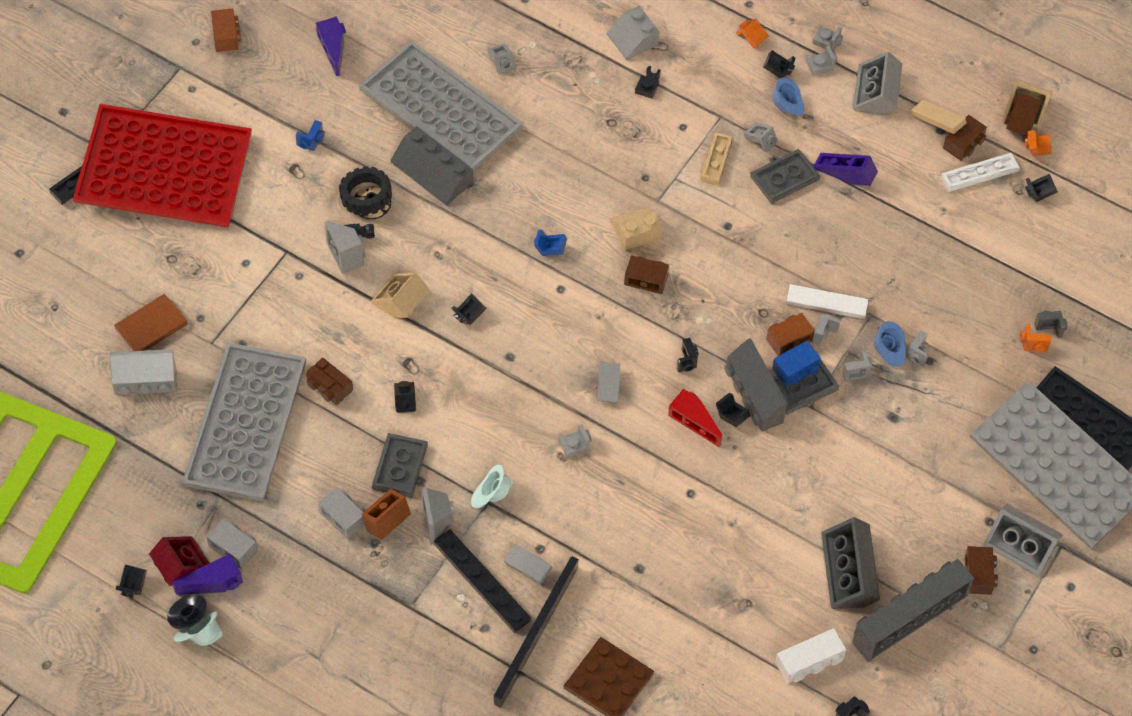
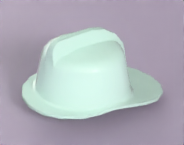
[471,464,513,509]
[174,612,223,646]

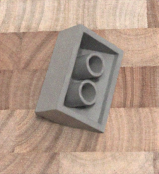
[853,52,903,115]
[110,349,177,395]
[983,504,1063,575]

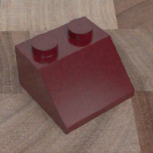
[149,536,209,586]

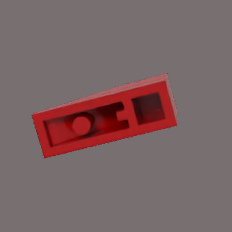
[668,389,723,447]

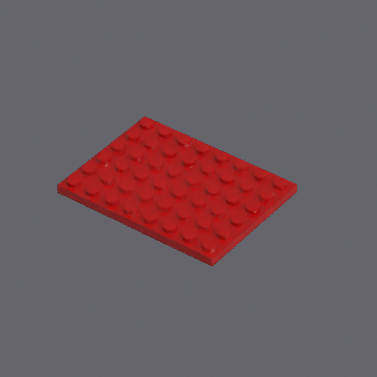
[73,104,252,228]

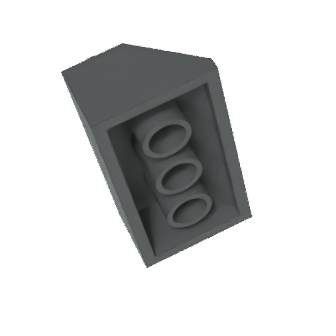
[391,126,473,206]
[725,338,787,432]
[821,517,880,609]

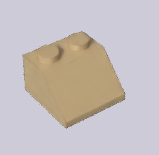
[1003,79,1053,129]
[610,207,662,251]
[371,272,430,318]

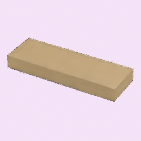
[911,99,967,134]
[700,132,733,186]

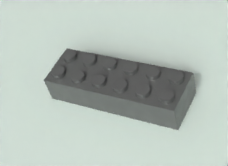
[852,559,974,662]

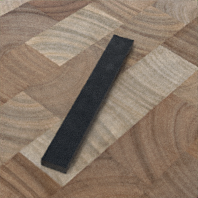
[494,556,579,708]

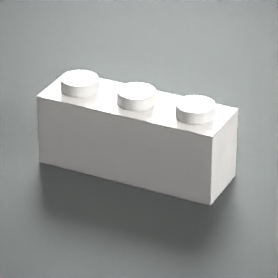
[775,628,846,684]

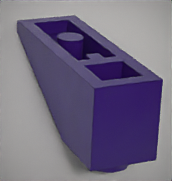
[315,16,346,76]
[813,153,878,186]
[172,553,243,595]

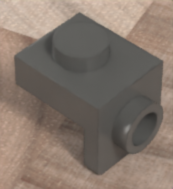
[1034,311,1067,338]

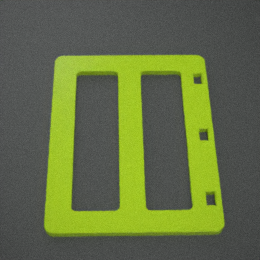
[0,391,116,593]

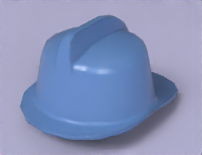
[772,77,804,115]
[874,322,906,366]

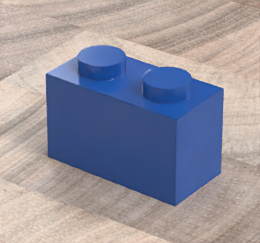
[772,341,821,387]

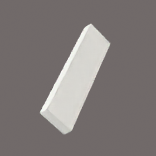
[941,153,1020,192]
[786,284,868,319]

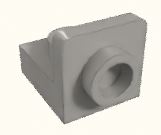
[812,26,843,52]
[488,43,516,74]
[806,46,837,76]
[744,122,778,152]
[812,314,841,345]
[906,330,928,366]
[843,350,872,381]
[559,425,592,458]

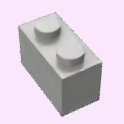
[318,487,365,539]
[207,519,257,569]

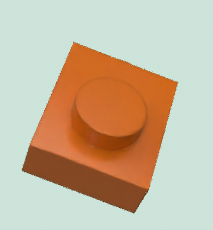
[736,18,769,48]
[1025,130,1052,156]
[1020,324,1051,353]

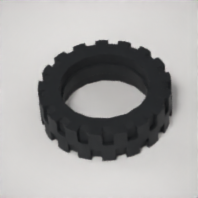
[339,166,392,216]

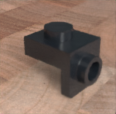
[763,50,796,78]
[1025,173,1058,202]
[451,293,487,325]
[676,338,699,372]
[394,381,416,413]
[716,393,751,427]
[116,565,147,598]
[835,696,870,716]

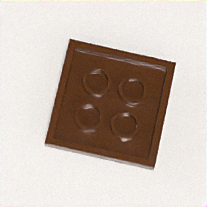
[564,637,654,716]

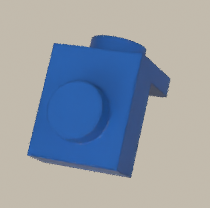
[295,120,325,151]
[534,229,567,256]

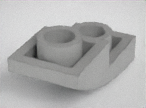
[596,361,620,403]
[504,544,553,584]

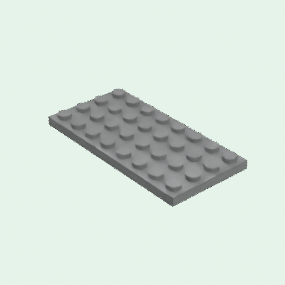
[359,41,523,172]
[182,343,306,502]
[970,381,1132,549]

